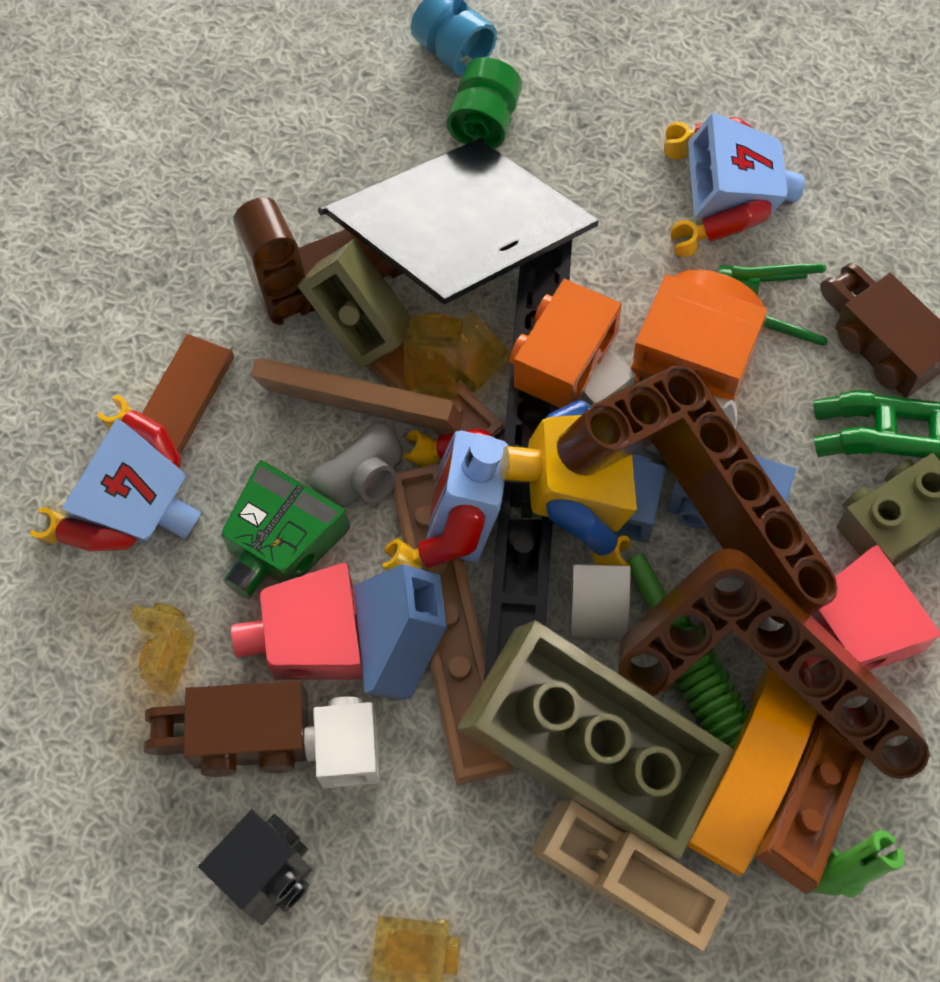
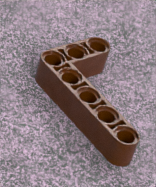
[233,197,403,325]
[557,365,838,624]
[618,548,930,779]

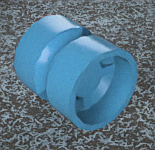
[410,0,497,76]

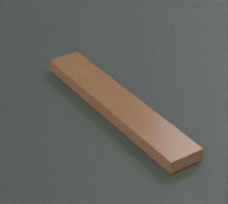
[393,463,513,786]

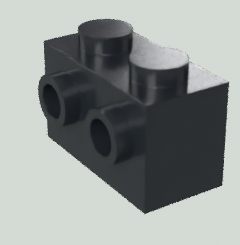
[197,809,312,925]

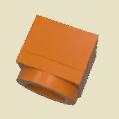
[631,270,768,402]

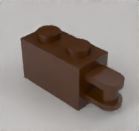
[820,263,940,398]
[144,680,308,777]

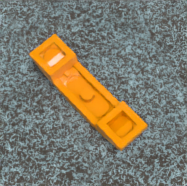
[687,664,817,876]

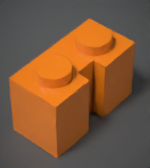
[509,279,622,408]

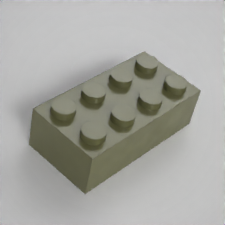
[457,620,735,858]

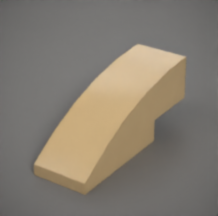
[529,800,731,952]

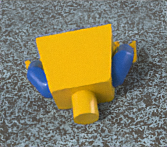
[500,400,637,566]

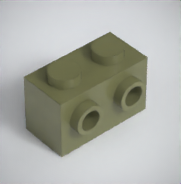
[297,238,415,370]
[836,453,940,567]

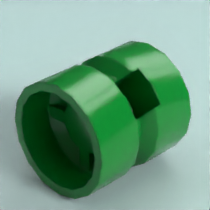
[446,57,522,149]

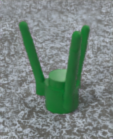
[719,263,828,346]

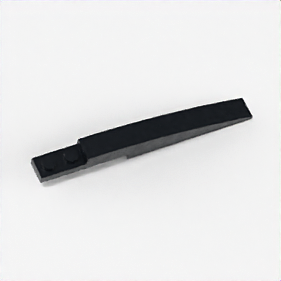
[483,240,572,683]

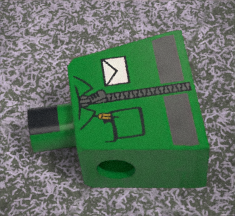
[221,460,350,599]

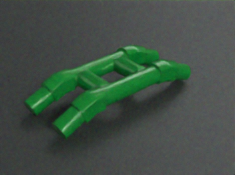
[813,390,940,460]

